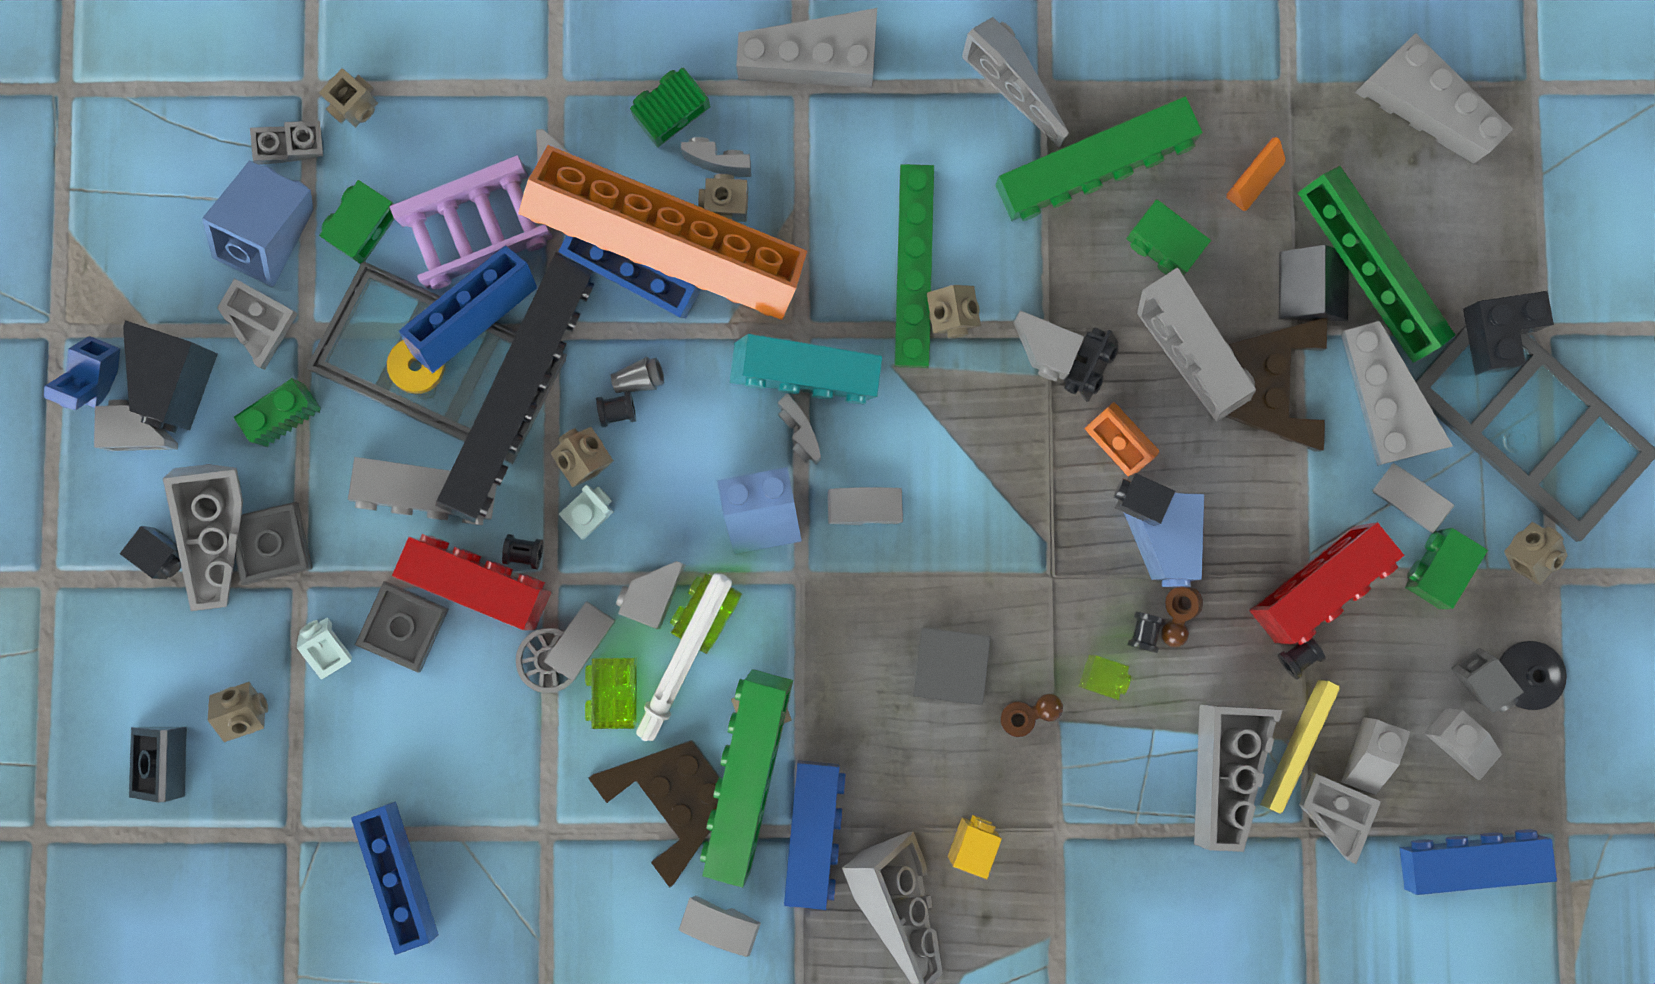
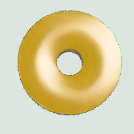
[387,340,445,394]

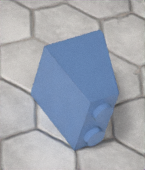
[202,160,314,287]
[717,467,802,554]
[1124,493,1204,588]

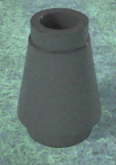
[611,357,664,393]

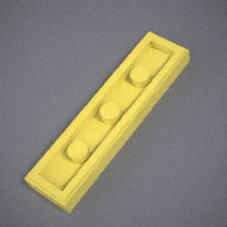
[1260,680,1340,814]

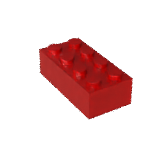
[1249,522,1405,645]
[392,533,551,630]

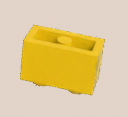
[948,815,1002,879]

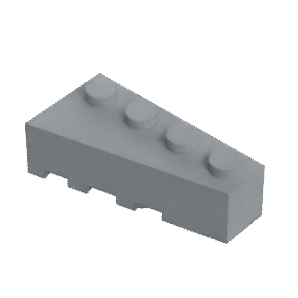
[736,8,877,88]
[1355,33,1513,164]
[1137,268,1256,422]
[1341,321,1453,466]
[348,457,497,525]
[1194,704,1282,852]

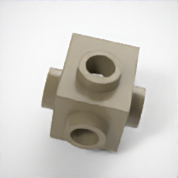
[319,68,378,128]
[698,174,748,222]
[927,285,981,339]
[550,427,614,487]
[1504,522,1568,585]
[207,682,268,742]

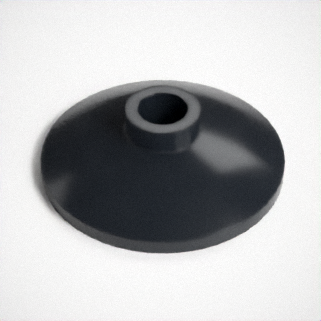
[1499,641,1567,710]

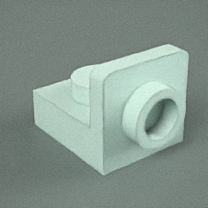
[559,485,614,540]
[297,617,352,680]

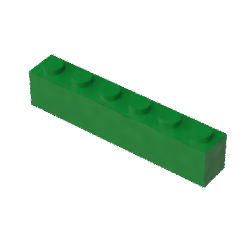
[995,96,1203,221]
[1298,166,1456,363]
[700,669,793,888]

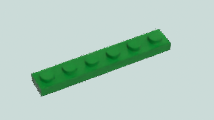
[894,164,934,368]

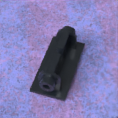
[1064,328,1118,402]

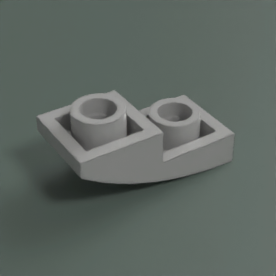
[250,121,323,165]
[681,137,751,177]
[778,393,821,464]
[1372,463,1454,534]
[828,487,903,525]
[544,602,616,681]
[679,896,761,957]

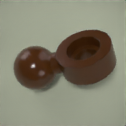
[1161,586,1203,647]
[1001,694,1063,737]

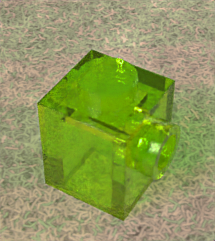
[1079,654,1131,700]

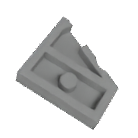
[217,278,298,370]
[1299,773,1381,864]

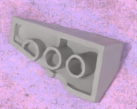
[962,17,1069,148]
[163,464,243,611]
[842,832,943,984]

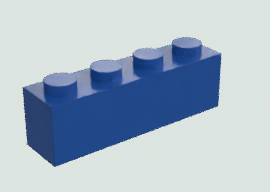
[558,235,701,319]
[398,245,538,374]
[784,760,846,910]
[351,801,439,955]
[1399,829,1557,895]

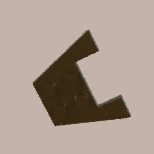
[1225,318,1328,452]
[588,740,720,888]

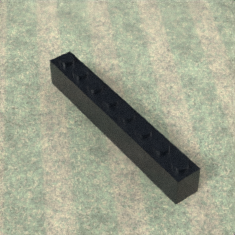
[435,252,595,523]

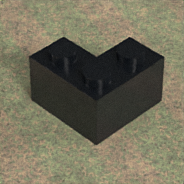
[1463,291,1554,375]

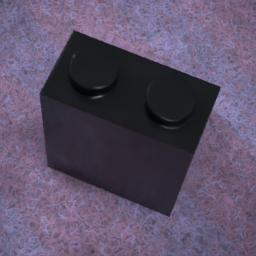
[123,320,218,433]

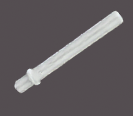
[636,573,732,741]

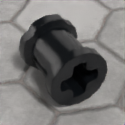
[596,391,636,428]
[502,534,543,570]
[1127,612,1166,653]
[1278,638,1326,679]

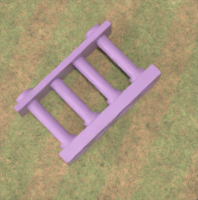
[389,155,553,289]

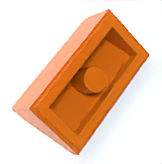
[1226,137,1285,211]
[1084,402,1159,477]

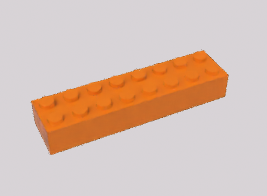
[518,145,807,320]

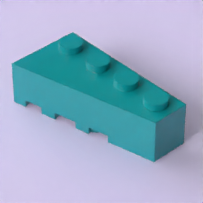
[729,334,882,405]

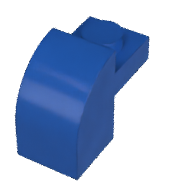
[44,336,121,410]

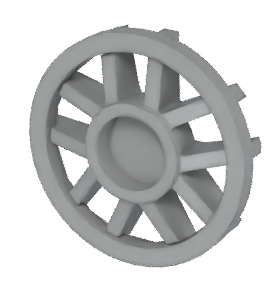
[516,628,573,693]

